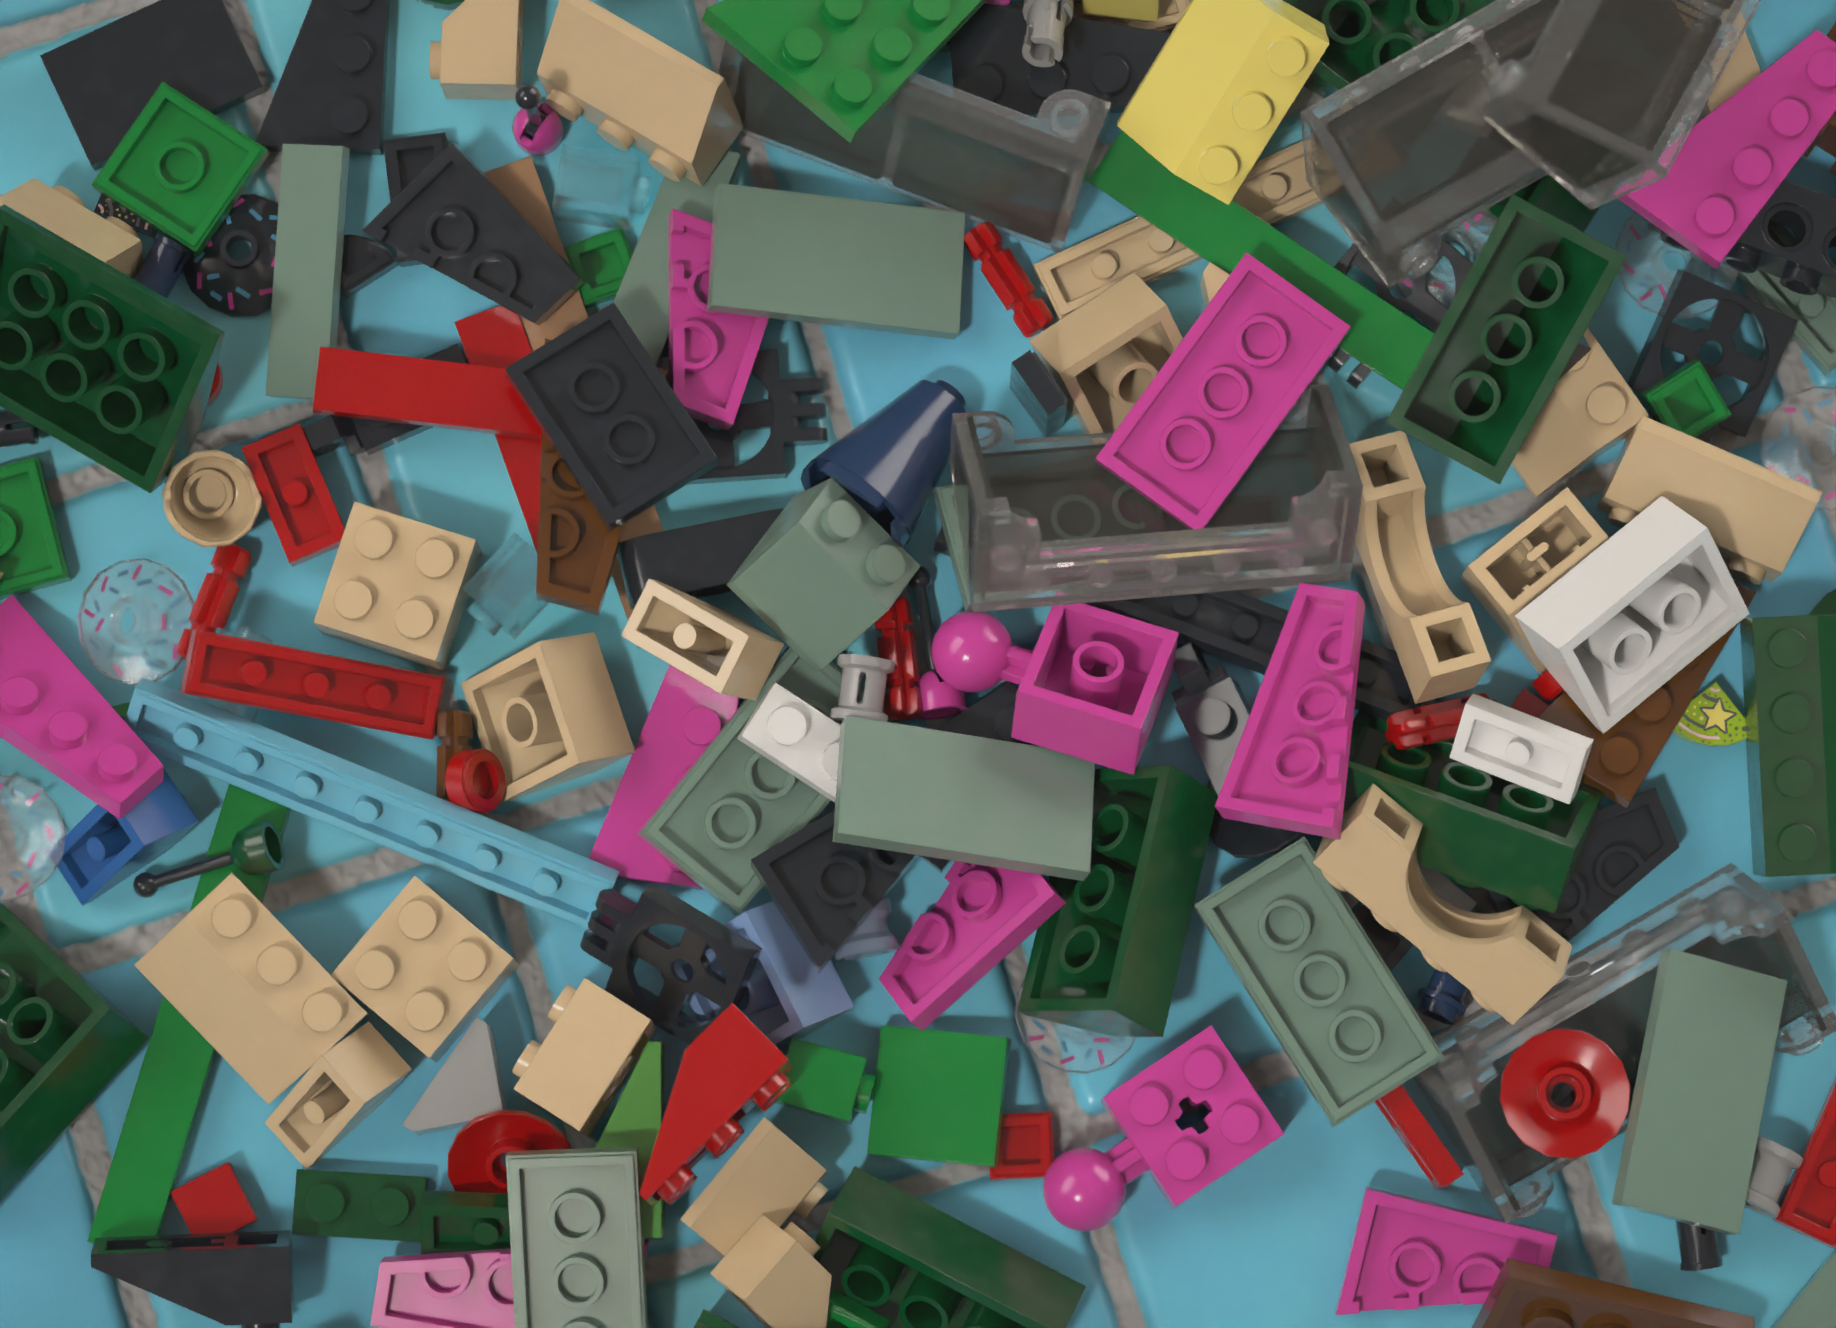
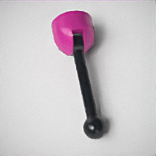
[512,84,564,156]
[908,566,967,720]

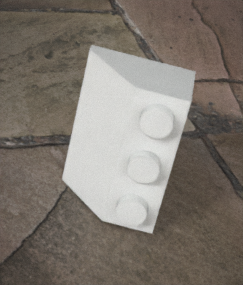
[1515,496,1750,734]

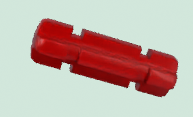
[964,221,1053,338]
[177,544,251,660]
[875,598,922,721]
[1385,693,1498,750]

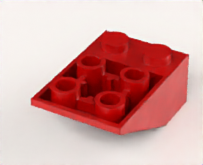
[639,1003,793,1207]

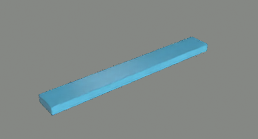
[125,677,620,930]

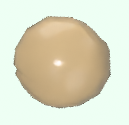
[162,449,262,548]

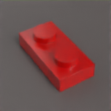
[241,423,345,567]

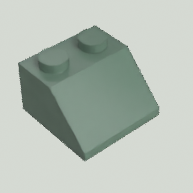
[727,478,921,672]

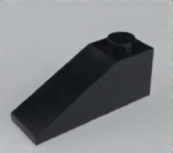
[91,1230,294,1328]

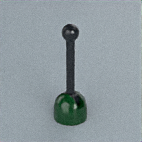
[133,820,285,898]

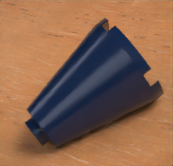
[800,380,968,549]

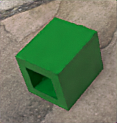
[776,1037,876,1124]

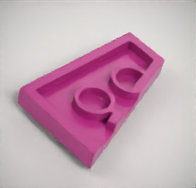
[668,208,769,431]
[879,861,1066,1031]
[1335,1186,1557,1315]

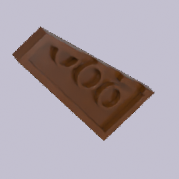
[536,338,669,615]
[1537,580,1756,808]
[1472,1258,1755,1328]

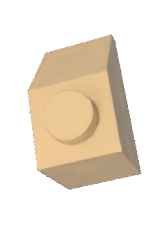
[429,0,524,100]
[621,578,784,701]
[264,1022,412,1170]
[710,1214,832,1328]

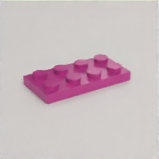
[1095,252,1351,536]

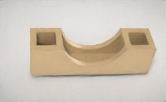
[1330,430,1491,704]
[1313,783,1573,1025]

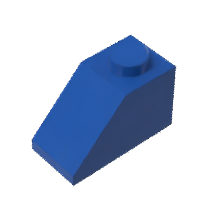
[48,769,199,906]

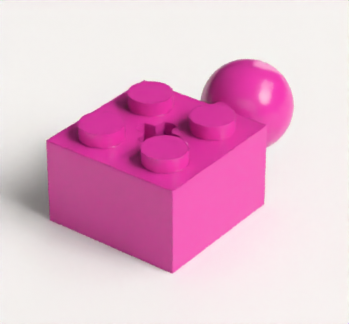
[932,595,1179,775]
[1043,1025,1284,1231]

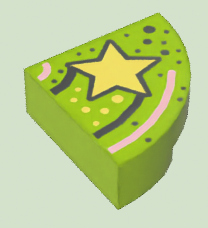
[1673,682,1747,747]

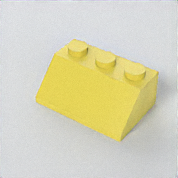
[1117,0,1330,205]

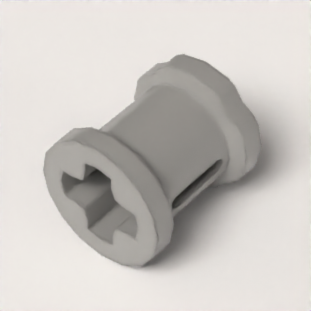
[830,654,895,722]
[1745,1136,1803,1219]

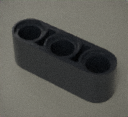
[617,508,784,609]

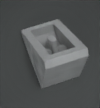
[402,1017,507,1135]

